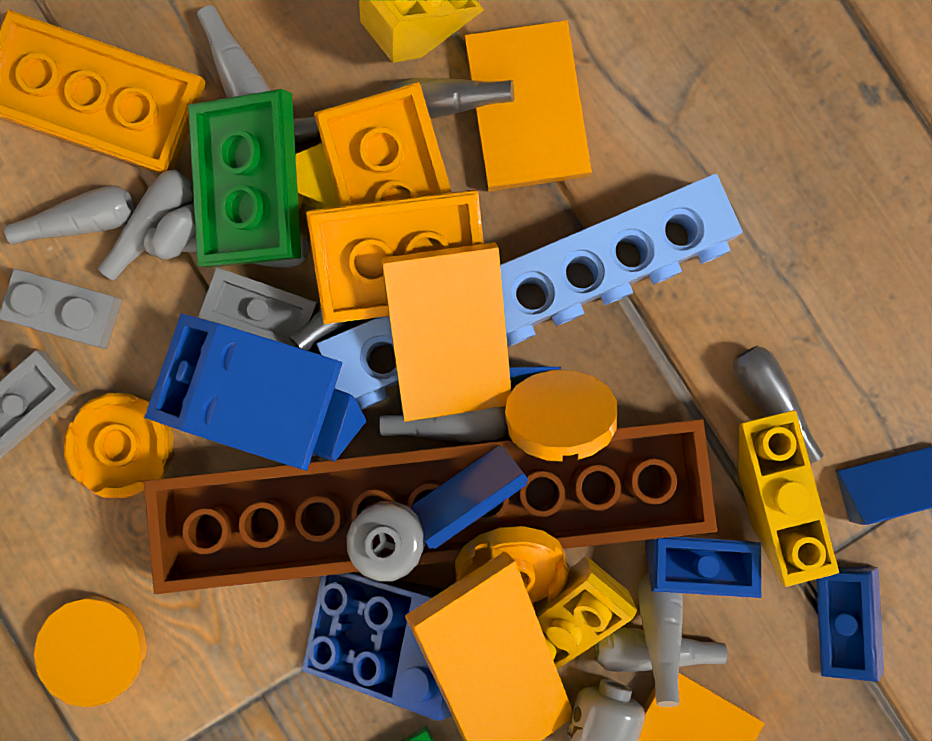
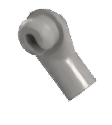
[143,202,196,260]

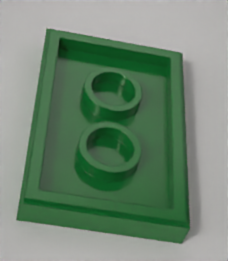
[188,89,301,268]

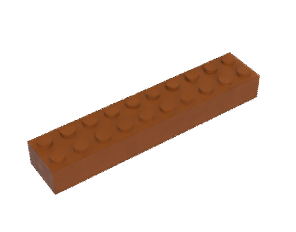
[144,419,717,594]

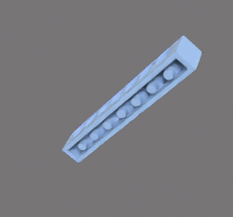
[317,173,743,410]

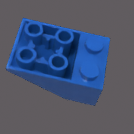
[145,313,343,471]
[302,572,452,721]

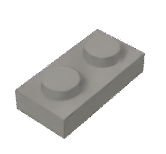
[198,267,320,347]
[0,268,122,349]
[0,350,79,459]

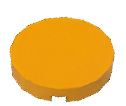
[505,370,617,461]
[64,393,174,498]
[455,526,569,609]
[34,595,147,708]

